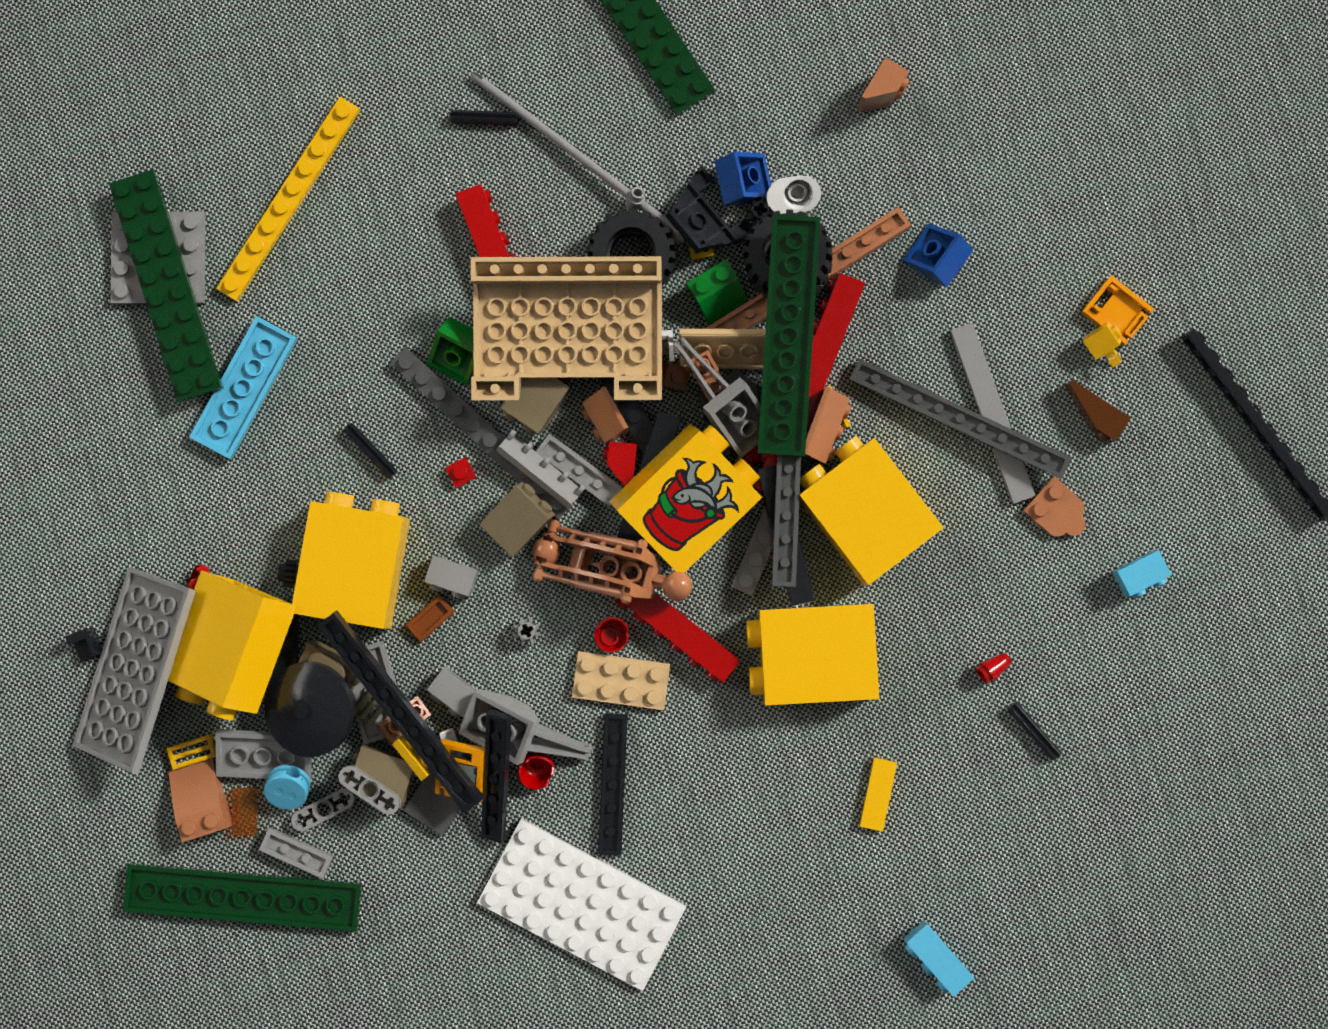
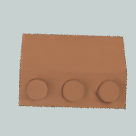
[801,386,852,466]

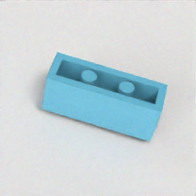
[903,920,974,997]

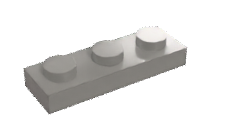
[259,827,334,879]

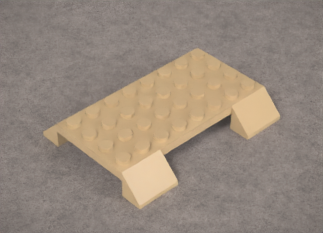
[471,256,662,401]

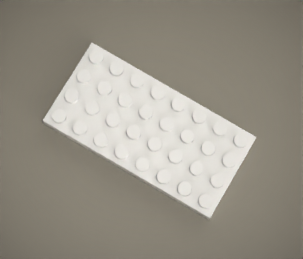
[477,818,686,991]

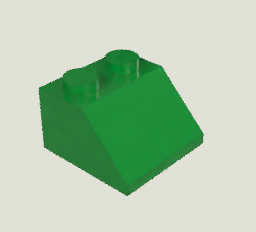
[686,259,748,326]
[427,317,474,385]

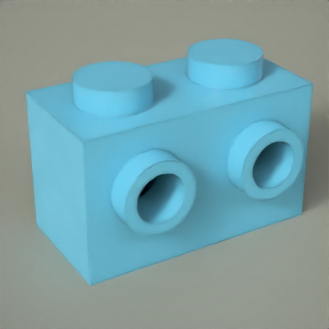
[1112,550,1172,598]

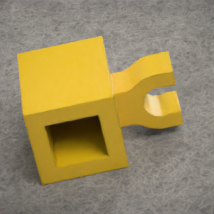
[1083,321,1122,368]

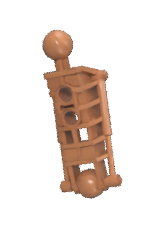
[532,519,693,604]

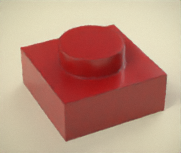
[445,457,477,489]

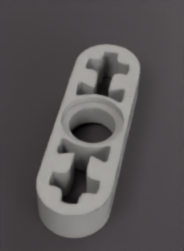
[339,765,401,815]
[291,788,356,831]

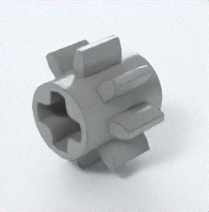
[513,617,542,645]

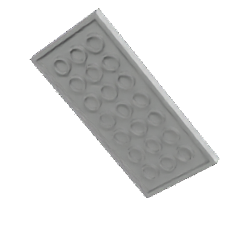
[72,567,196,774]

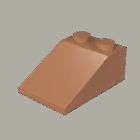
[168,758,234,842]

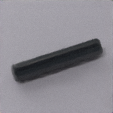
[450,110,518,126]
[343,423,398,479]
[1008,702,1061,761]

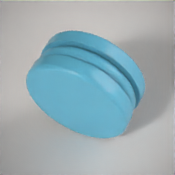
[264,765,311,810]

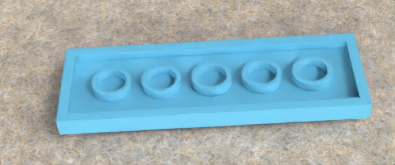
[189,316,298,460]

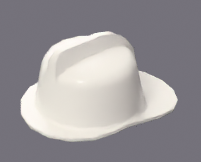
[766,176,821,214]

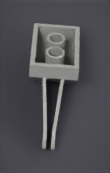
[673,337,761,458]
[458,689,593,765]

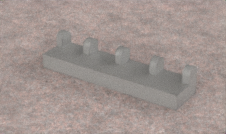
[496,429,586,509]

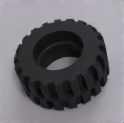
[587,208,676,289]
[743,209,833,299]

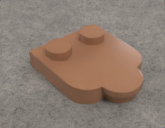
[1022,476,1085,537]

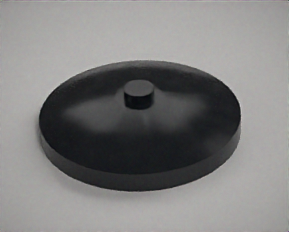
[264,661,355,757]

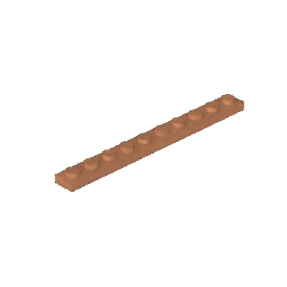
[705,207,911,329]

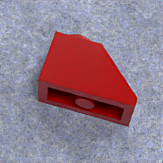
[603,441,638,487]

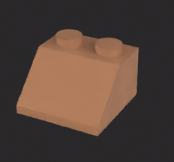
[856,57,910,112]
[581,387,629,445]

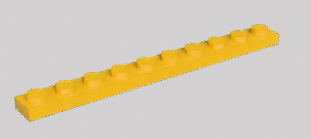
[216,97,361,302]

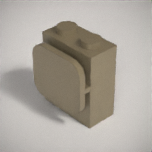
[500,378,571,436]
[479,482,555,557]
[298,640,360,696]
[346,744,415,809]

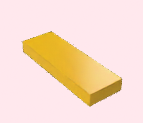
[859,757,897,832]

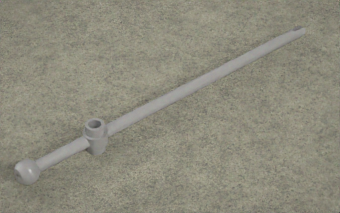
[470,72,685,243]

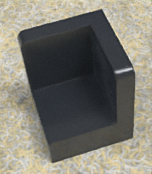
[65,628,102,661]

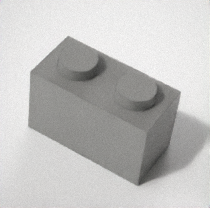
[424,555,480,599]
[427,667,477,718]

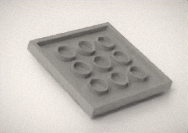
[111,211,206,305]

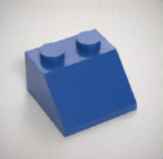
[714,152,771,206]
[903,223,973,287]

